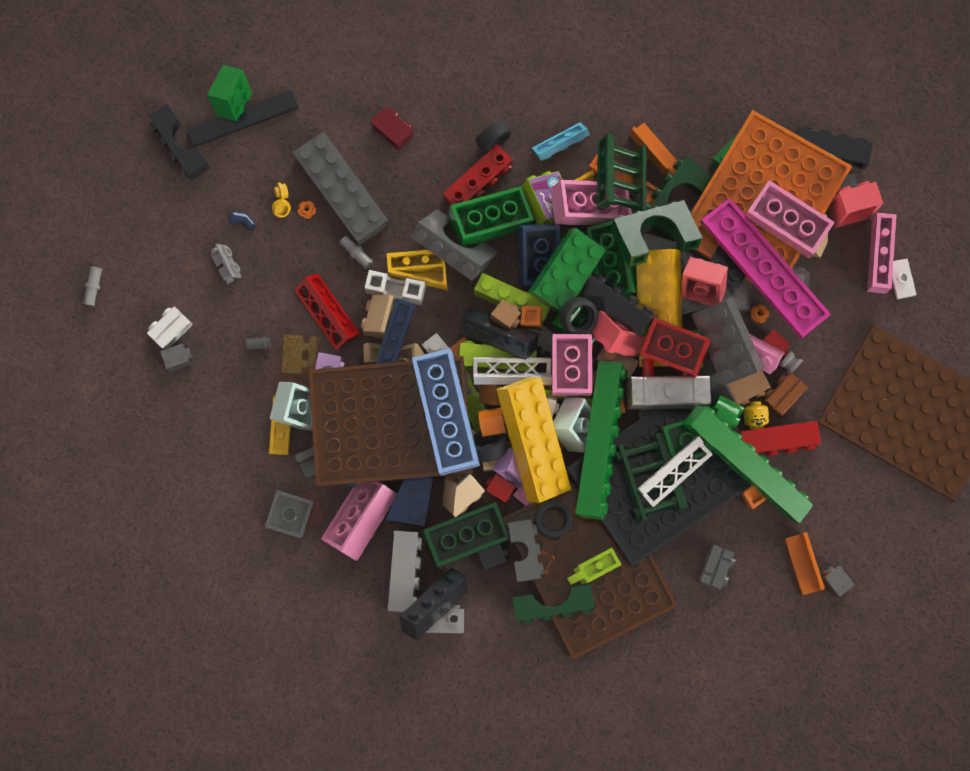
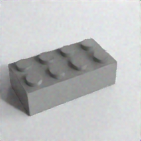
[388,531,423,613]

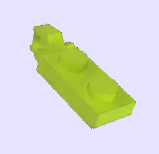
[567,548,621,586]

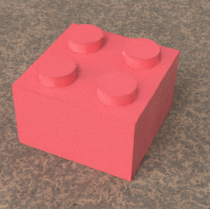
[682,257,728,306]
[591,311,646,357]

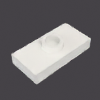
[892,259,916,300]

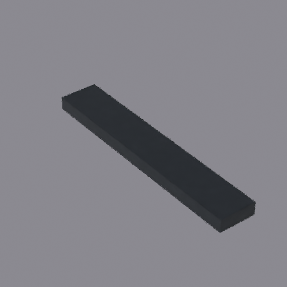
[187,90,298,147]

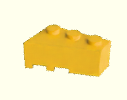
[387,250,448,291]

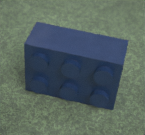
[517,223,560,285]

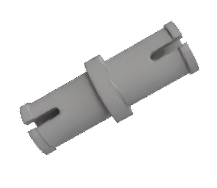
[339,235,374,270]
[82,266,103,306]

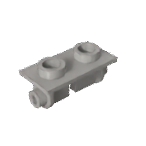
[211,244,242,284]

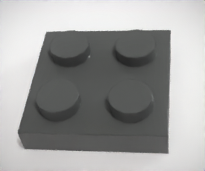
[265,490,314,539]

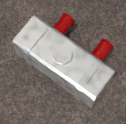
[627,358,711,410]

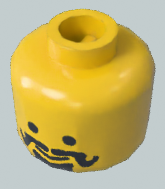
[743,401,769,429]

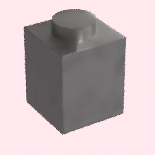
[160,344,193,372]
[822,565,855,597]

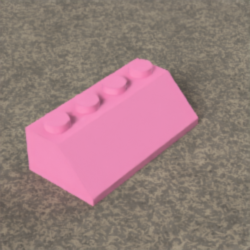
[321,482,397,561]

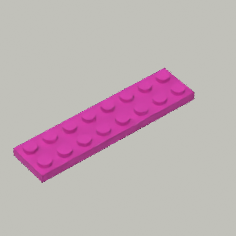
[700,198,831,339]

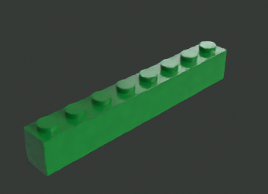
[576,361,627,520]
[683,406,813,523]

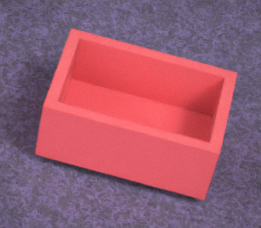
[827,181,883,229]

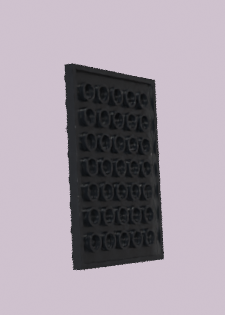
[566,409,751,567]

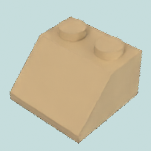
[361,295,395,339]

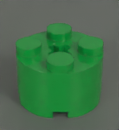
[711,395,744,430]

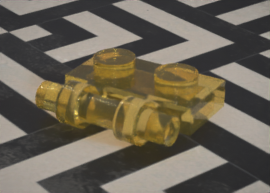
[282,335,319,375]

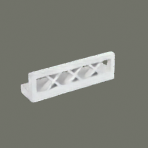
[473,357,552,385]
[637,437,712,507]

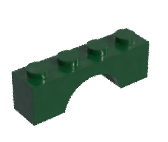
[512,584,595,625]

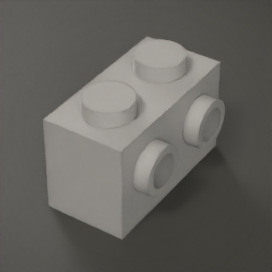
[426,605,464,633]

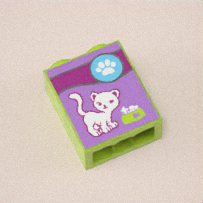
[521,171,563,224]

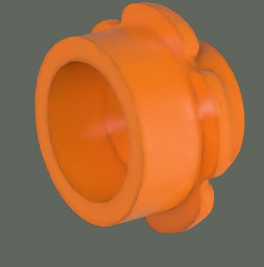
[298,201,316,219]
[750,304,769,323]

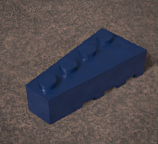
[386,477,434,528]

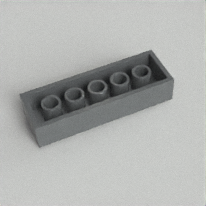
[293,131,389,246]

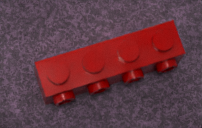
[443,144,513,206]

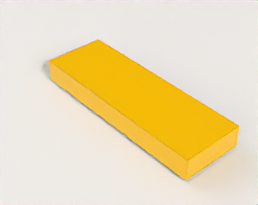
[269,397,291,455]

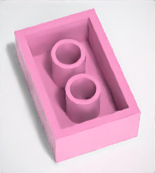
[552,334,592,396]

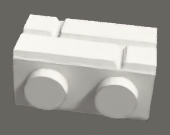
[147,307,193,350]

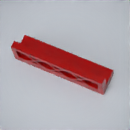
[294,274,360,351]

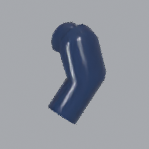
[228,211,256,231]

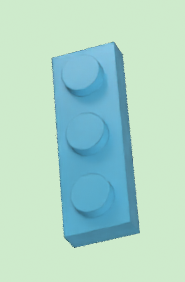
[532,122,590,161]

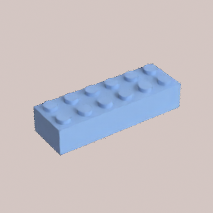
[412,348,480,475]

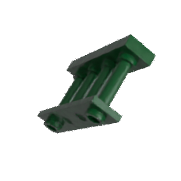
[597,133,647,214]
[615,432,688,522]

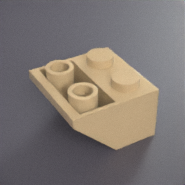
[442,473,485,517]

